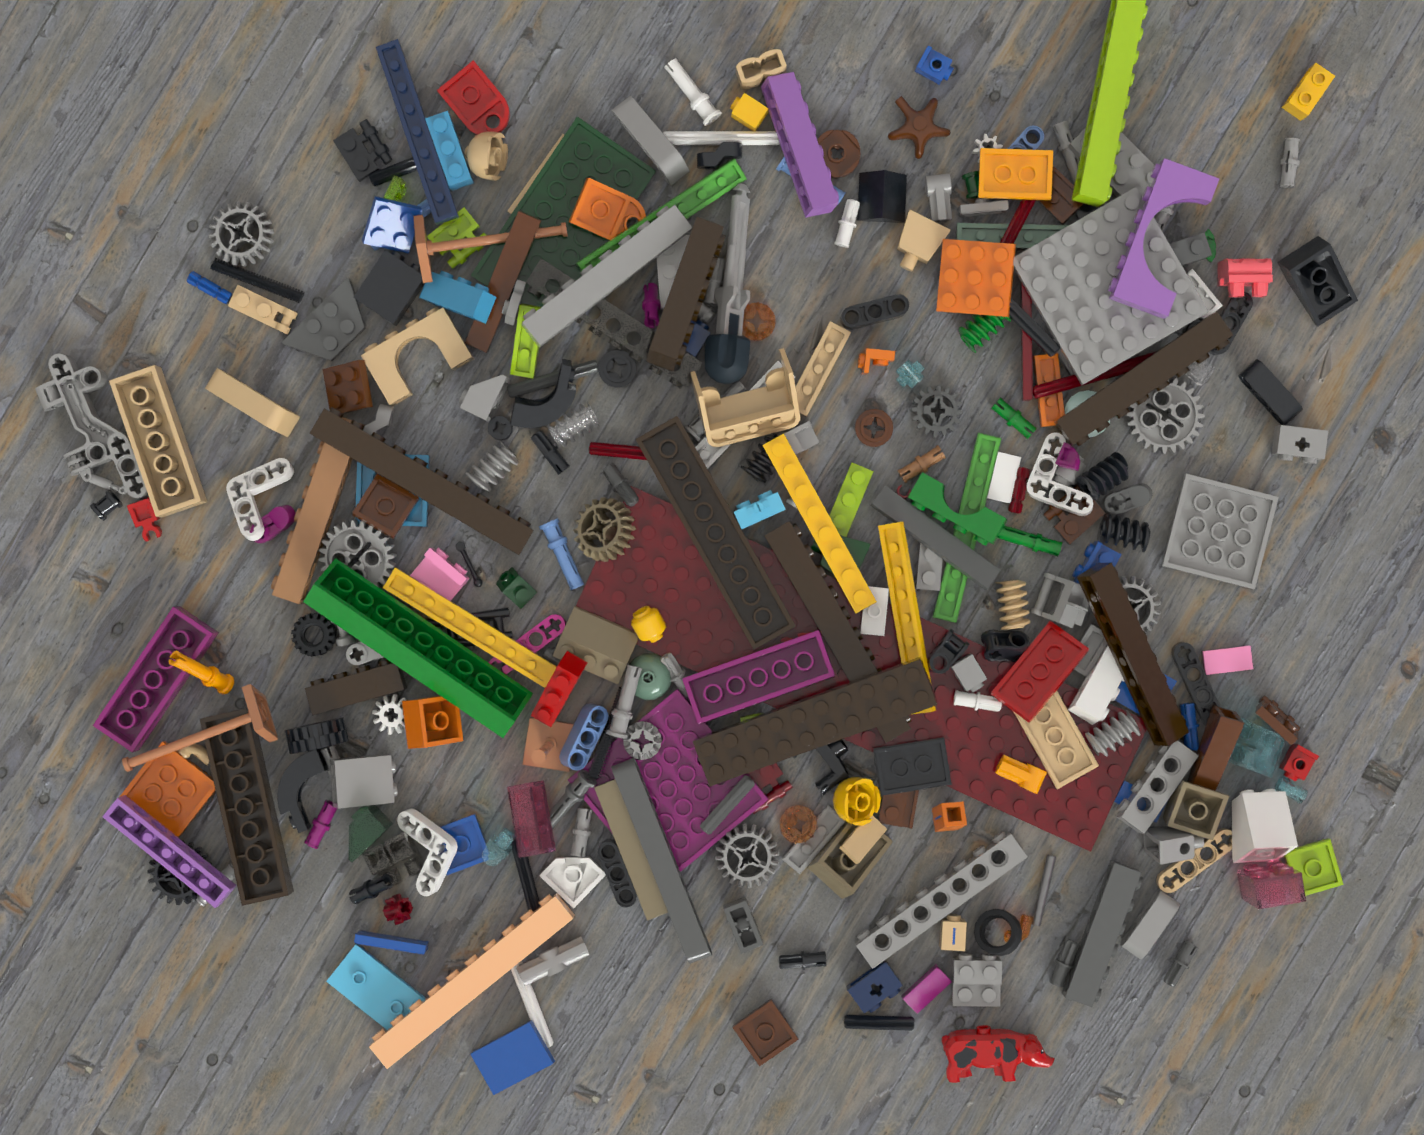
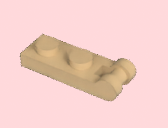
[228,285,298,335]

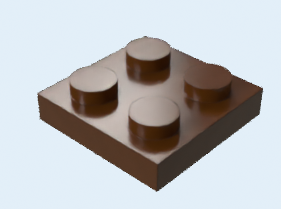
[322,360,373,414]
[352,473,419,539]
[732,999,799,1067]

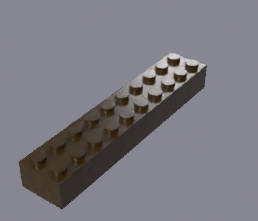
[635,416,795,650]
[693,657,938,787]

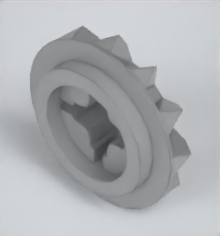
[623,721,662,760]

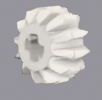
[372,694,407,735]

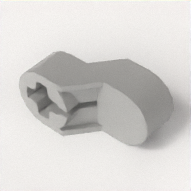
[363,404,395,435]

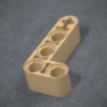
[205,368,300,437]

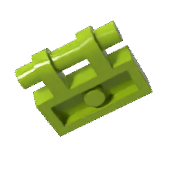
[427,207,486,269]

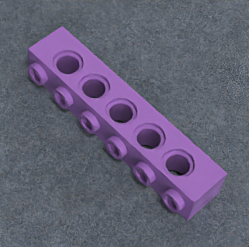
[103,795,237,908]

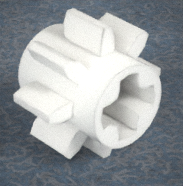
[972,134,1003,163]

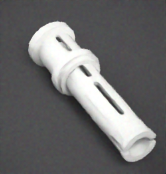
[664,58,722,126]

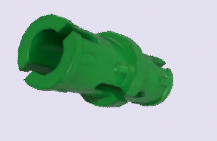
[991,397,1037,439]

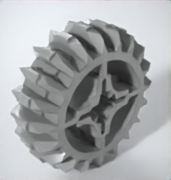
[209,201,274,267]
[1120,576,1161,631]
[715,823,779,888]

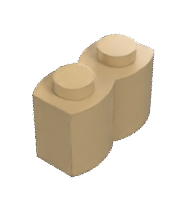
[736,49,787,89]

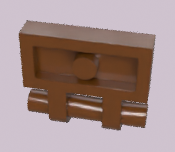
[1043,485,1105,545]
[1255,695,1300,745]

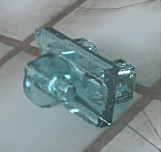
[482,828,516,866]

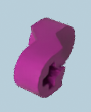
[250,505,296,543]

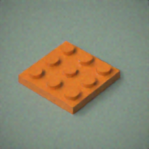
[936,239,1016,317]
[120,741,216,838]

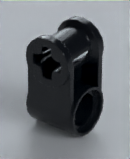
[927,629,970,674]
[981,630,1030,662]

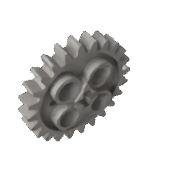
[1125,378,1205,454]
[319,518,397,589]

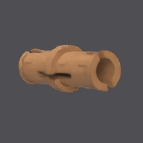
[897,445,946,483]

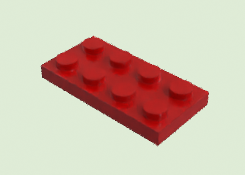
[991,621,1089,723]

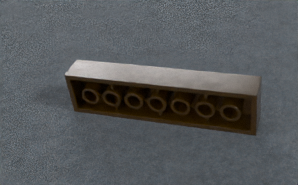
[200,708,294,906]

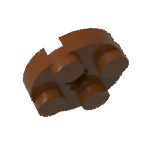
[817,130,861,179]

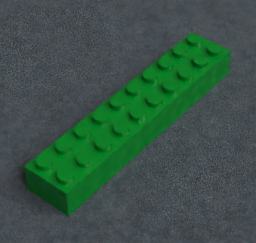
[303,558,533,738]

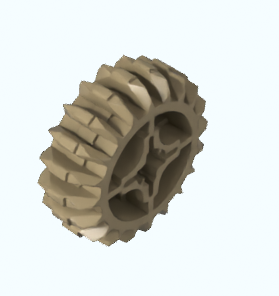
[573,497,636,562]

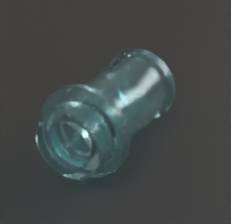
[1275,777,1308,804]

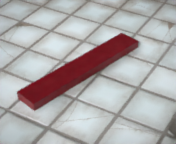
[1020,280,1033,401]

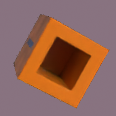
[932,801,967,832]

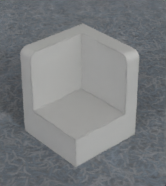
[784,421,819,455]

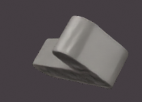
[611,96,690,186]

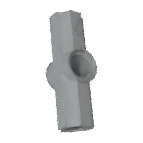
[516,936,589,986]

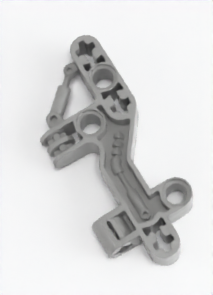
[35,353,148,499]

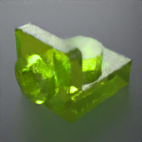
[384,175,407,201]

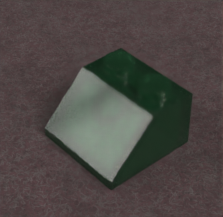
[349,805,393,862]

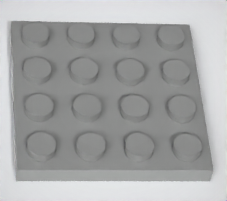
[1161,473,1279,589]

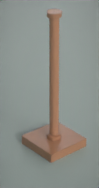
[413,215,568,283]
[122,684,278,772]
[522,717,574,772]

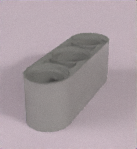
[1120,890,1180,960]

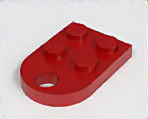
[437,60,510,135]

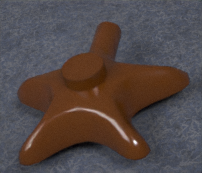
[888,96,951,159]

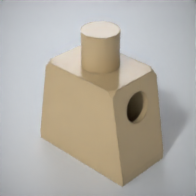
[897,210,950,272]

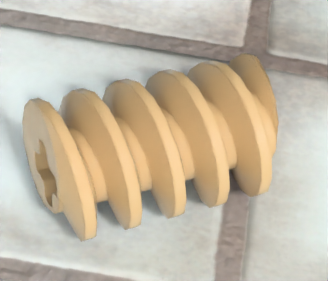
[995,580,1031,630]

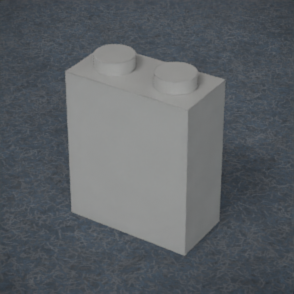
[330,754,397,809]

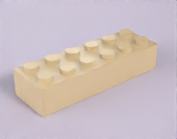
[109,365,207,517]

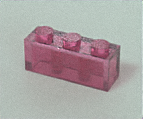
[507,780,556,858]

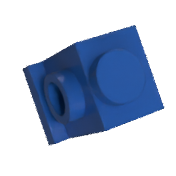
[915,46,954,85]

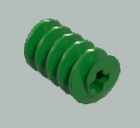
[958,314,1011,353]

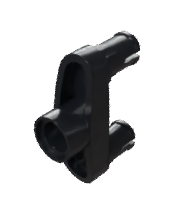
[793,739,850,795]

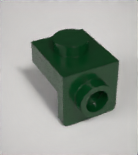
[496,567,537,609]

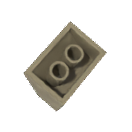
[553,606,639,684]

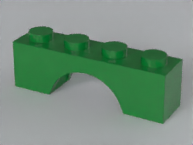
[908,472,1007,546]

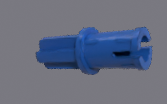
[1179,703,1199,751]

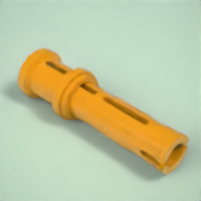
[169,651,234,695]

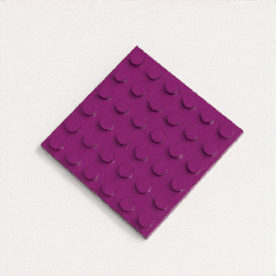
[568,688,769,872]

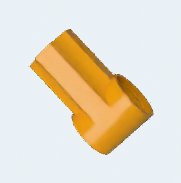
[995,754,1047,794]

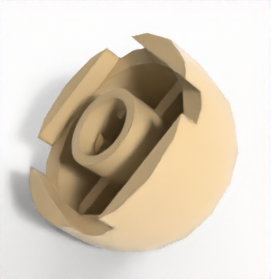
[464,132,508,181]

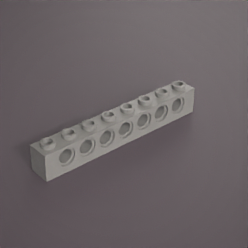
[855,831,1028,969]

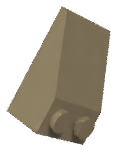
[807,822,893,899]

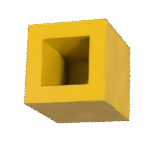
[730,93,768,131]

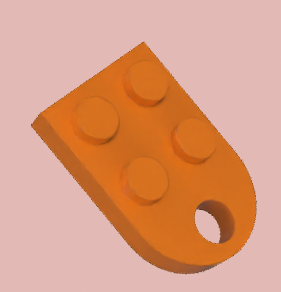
[569,178,646,240]

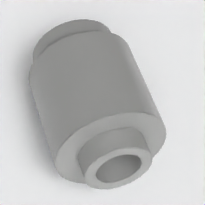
[1053,456,1086,487]

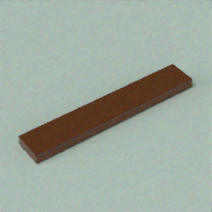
[465,211,542,353]

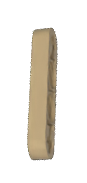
[1156,828,1232,893]

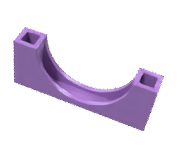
[1108,158,1219,319]

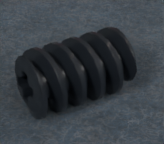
[740,433,778,483]
[1076,452,1129,500]
[1097,513,1151,552]

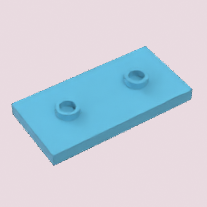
[326,944,426,1030]

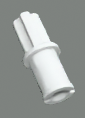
[834,199,860,248]
[953,690,1002,712]

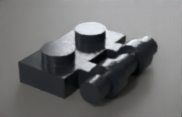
[333,119,393,182]

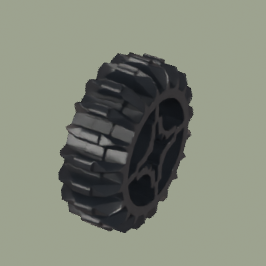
[147,840,212,905]

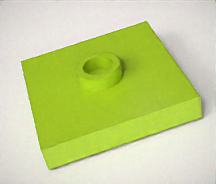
[1284,838,1344,898]

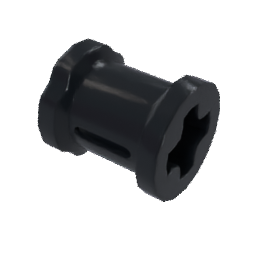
[90,490,123,521]

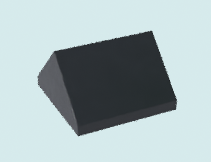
[857,170,907,223]

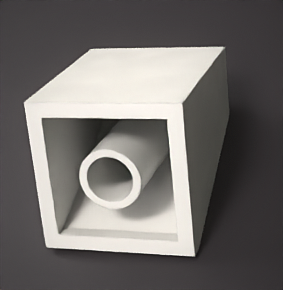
[1232,789,1298,863]

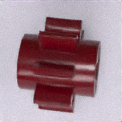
[382,893,413,925]

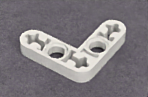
[1027,433,1093,516]
[226,458,294,541]
[397,808,458,896]

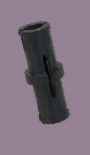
[349,874,393,904]

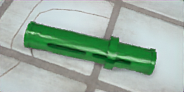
[998,526,1062,557]

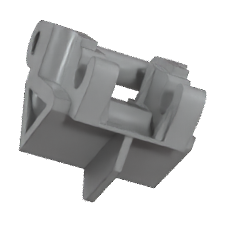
[1030,572,1089,628]

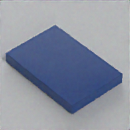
[470,1020,555,1095]

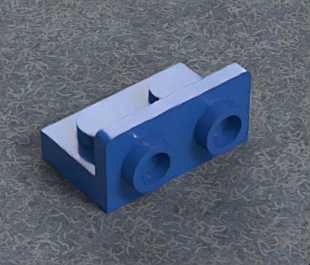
[1072,541,1122,584]

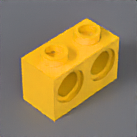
[1282,63,1335,121]

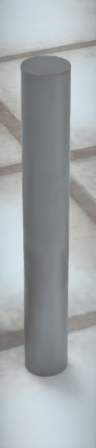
[1031,854,1056,926]

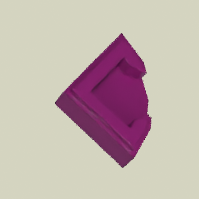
[1055,442,1080,471]

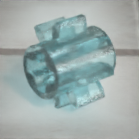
[896,360,925,389]

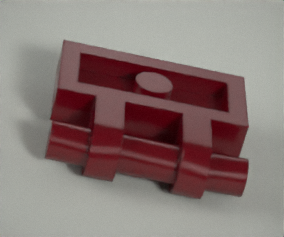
[748,763,793,814]

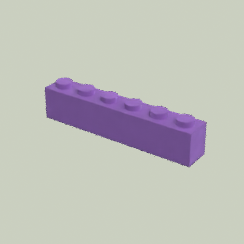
[761,72,839,218]

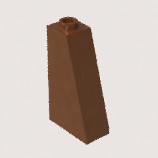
[1187,705,1244,791]

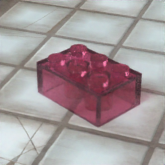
[1237,860,1306,909]

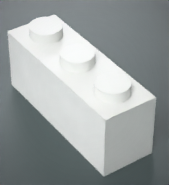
[1068,646,1124,725]

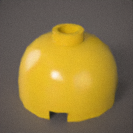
[833,777,881,826]

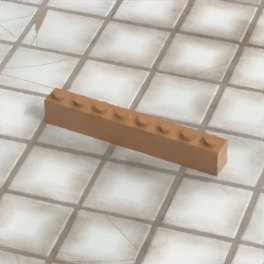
[271,417,365,604]

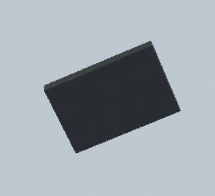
[873,737,952,796]

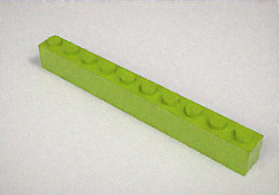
[1072,0,1148,207]

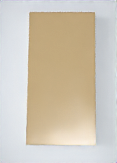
[1013,691,1099,789]

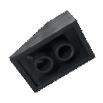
[1277,236,1358,327]

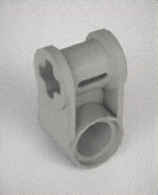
[346,642,384,665]

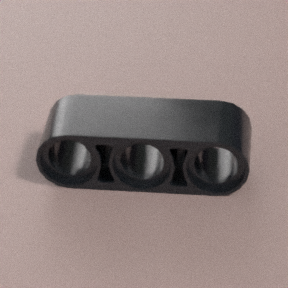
[840,294,909,330]
[1238,359,1303,425]
[598,839,637,907]

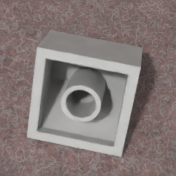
[459,375,511,422]

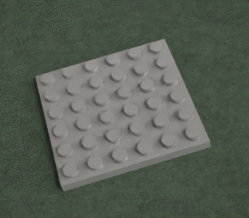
[1014,187,1209,385]

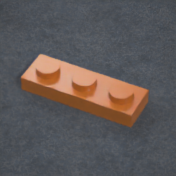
[1033,353,1065,427]

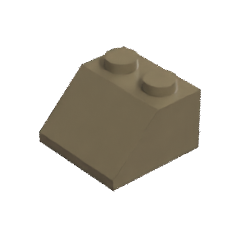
[1163,781,1229,840]

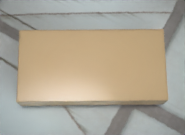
[839,815,887,864]

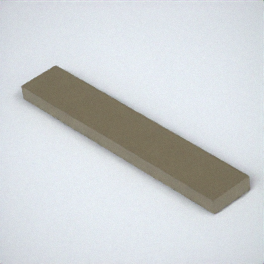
[594,779,668,921]

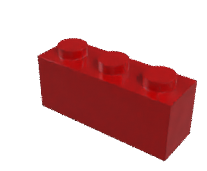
[531,651,588,727]

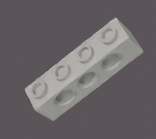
[1116,740,1198,834]

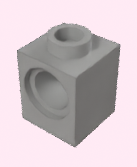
[950,653,987,692]

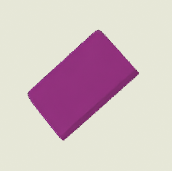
[901,964,952,1014]

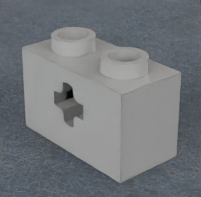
[1272,425,1328,464]

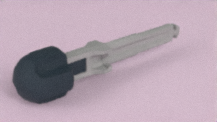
[705,183,750,384]

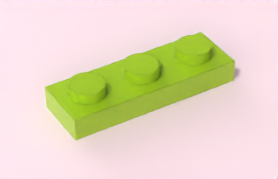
[510,303,541,379]
[829,462,874,537]

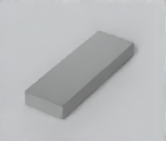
[782,804,845,874]

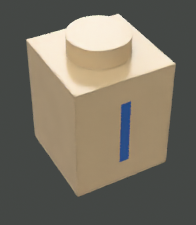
[939,914,967,951]

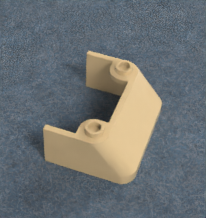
[690,348,800,447]

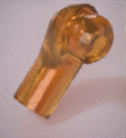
[1004,914,1033,943]

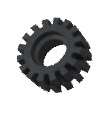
[291,613,337,657]

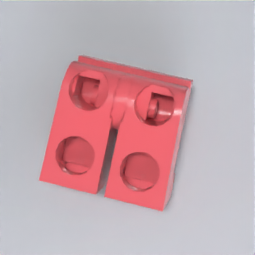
[1218,258,1273,297]

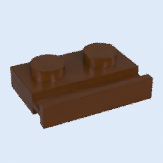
[1037,166,1084,225]
[878,790,919,829]

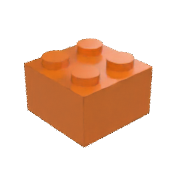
[402,695,463,749]

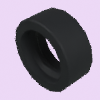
[974,909,1022,956]

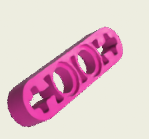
[488,614,566,675]

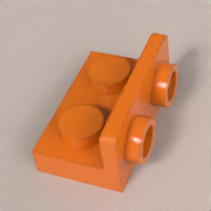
[858,348,895,374]

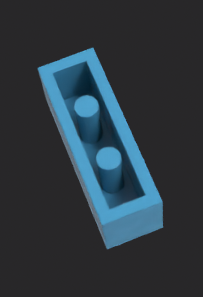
[425,111,474,191]
[419,270,497,324]

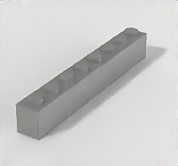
[522,205,692,348]

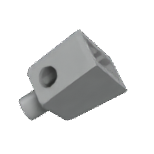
[1143,827,1204,864]

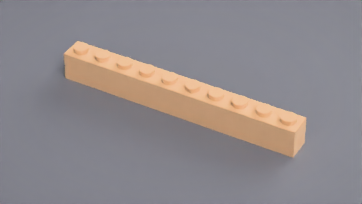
[369,893,575,1069]

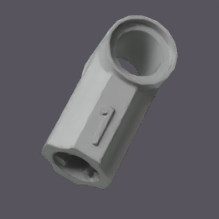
[925,173,952,223]

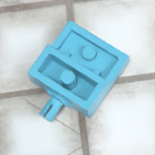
[733,490,786,530]

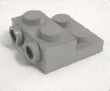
[952,953,1002,1007]

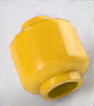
[631,606,666,643]

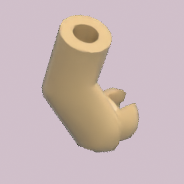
[178,744,210,766]

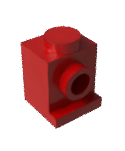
[1279,743,1319,782]

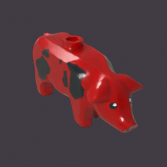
[941,1025,1055,1083]

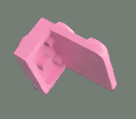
[410,547,470,601]

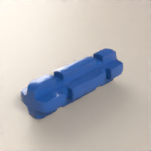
[187,271,232,304]

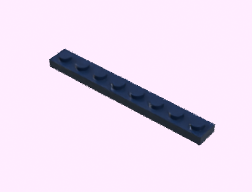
[376,39,459,225]

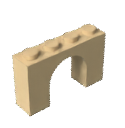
[361,307,474,406]

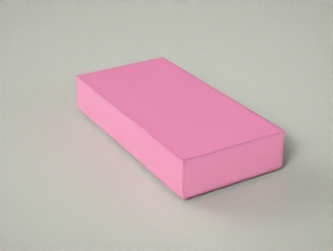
[1201,645,1253,675]

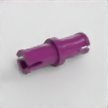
[642,283,661,328]
[304,800,337,849]

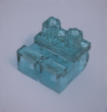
[1228,718,1286,778]

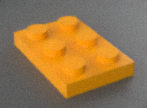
[978,148,1053,200]

